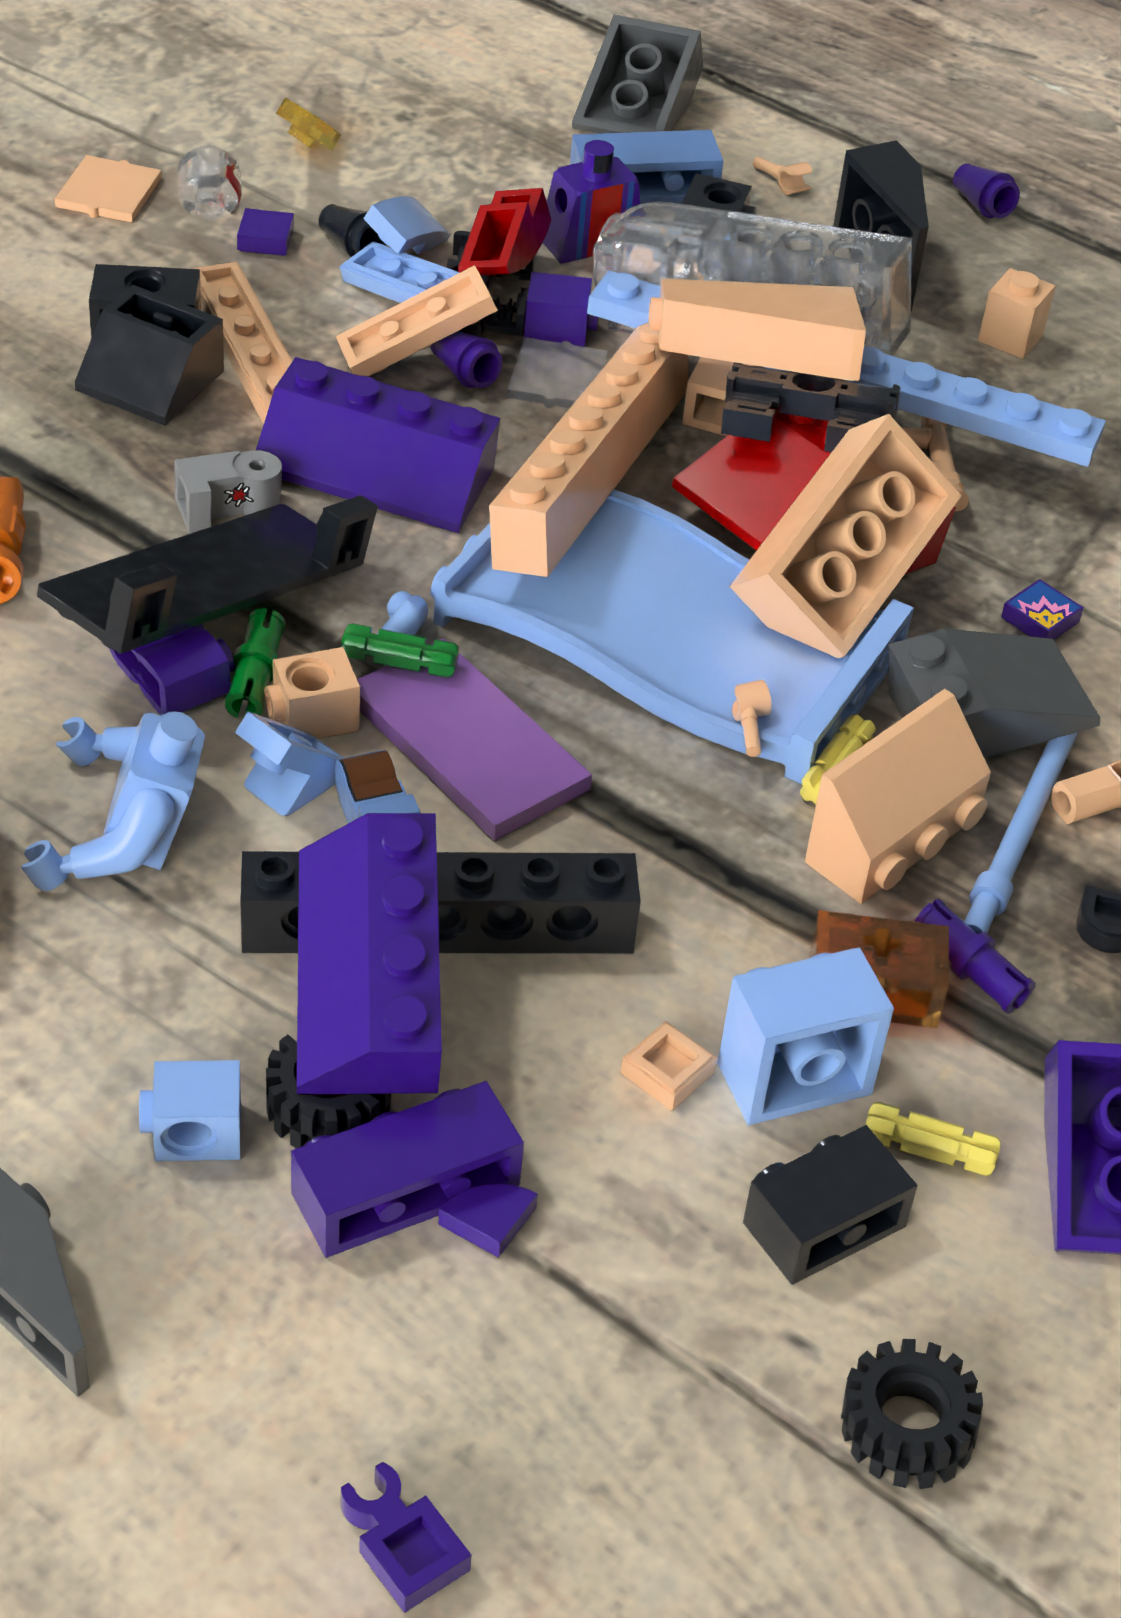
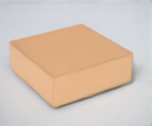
[620,1021,717,1111]

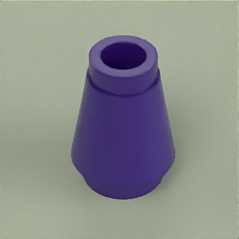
[953,163,1020,219]
[430,331,502,388]

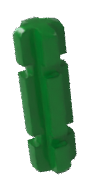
[341,623,459,678]

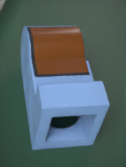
[334,749,420,823]

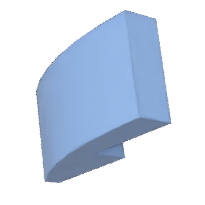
[364,196,451,255]

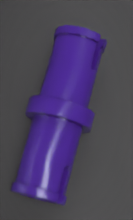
[912,899,1036,1014]

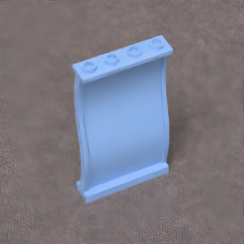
[431,489,914,784]

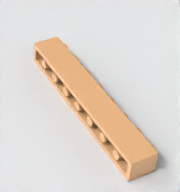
[489,323,689,577]

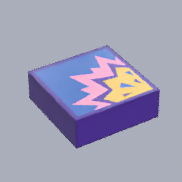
[1001,579,1084,640]

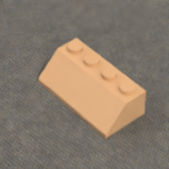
[729,414,962,658]

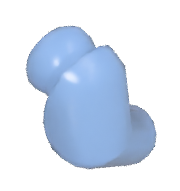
[377,591,428,635]

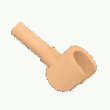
[753,156,812,195]
[732,680,772,757]

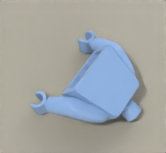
[21,711,205,891]

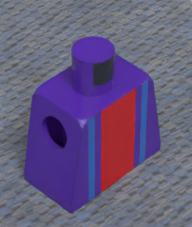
[543,140,643,264]

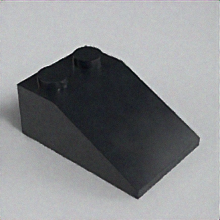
[832,140,929,313]

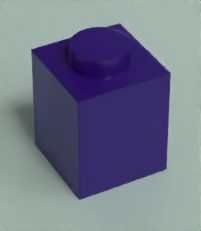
[524,272,598,350]

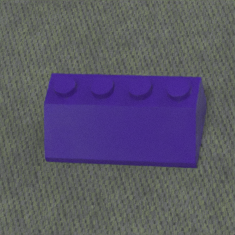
[256,357,501,533]
[297,813,442,1094]

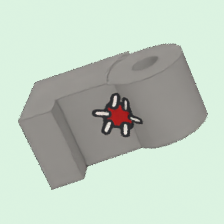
[175,450,282,534]

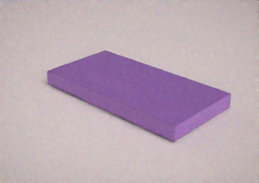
[357,638,592,841]

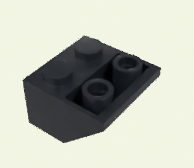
[75,285,224,426]

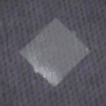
[507,337,608,408]

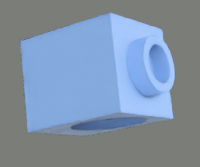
[139,1060,241,1161]

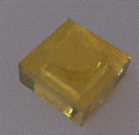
[275,97,342,151]

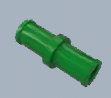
[224,608,286,718]

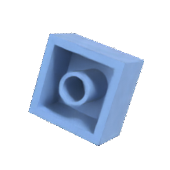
[717,947,894,1125]

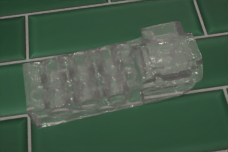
[593,202,912,356]

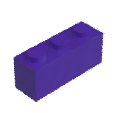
[291,1081,524,1258]

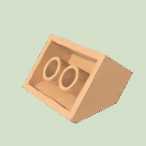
[805,689,991,904]

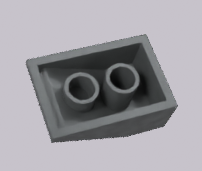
[572,14,703,134]
[888,628,1100,759]

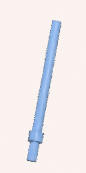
[964,732,1078,934]

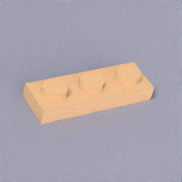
[335,265,498,377]

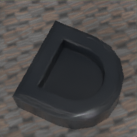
[1076,885,1121,953]

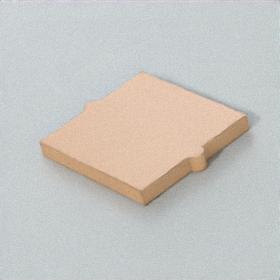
[55,155,162,223]

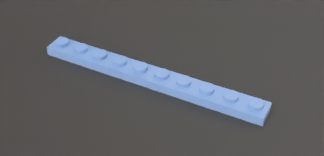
[587,270,1106,467]

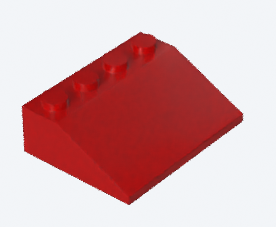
[671,407,956,575]

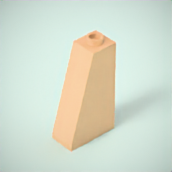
[648,278,866,381]

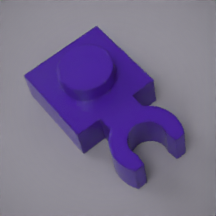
[340,1462,472,1613]

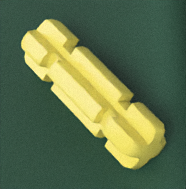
[800,714,876,804]
[865,1102,1001,1176]

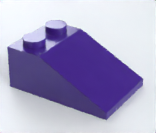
[1044,1040,1121,1255]

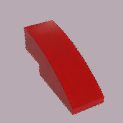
[458,188,552,275]

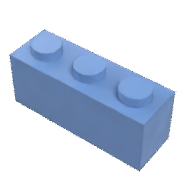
[570,130,724,205]

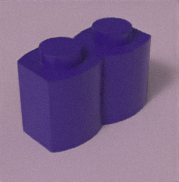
[109,624,235,715]

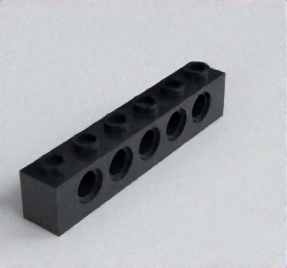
[240,851,641,954]

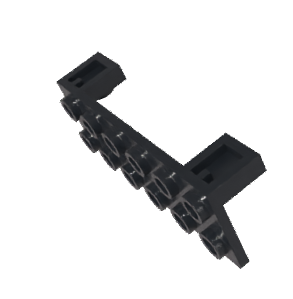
[37,495,378,654]

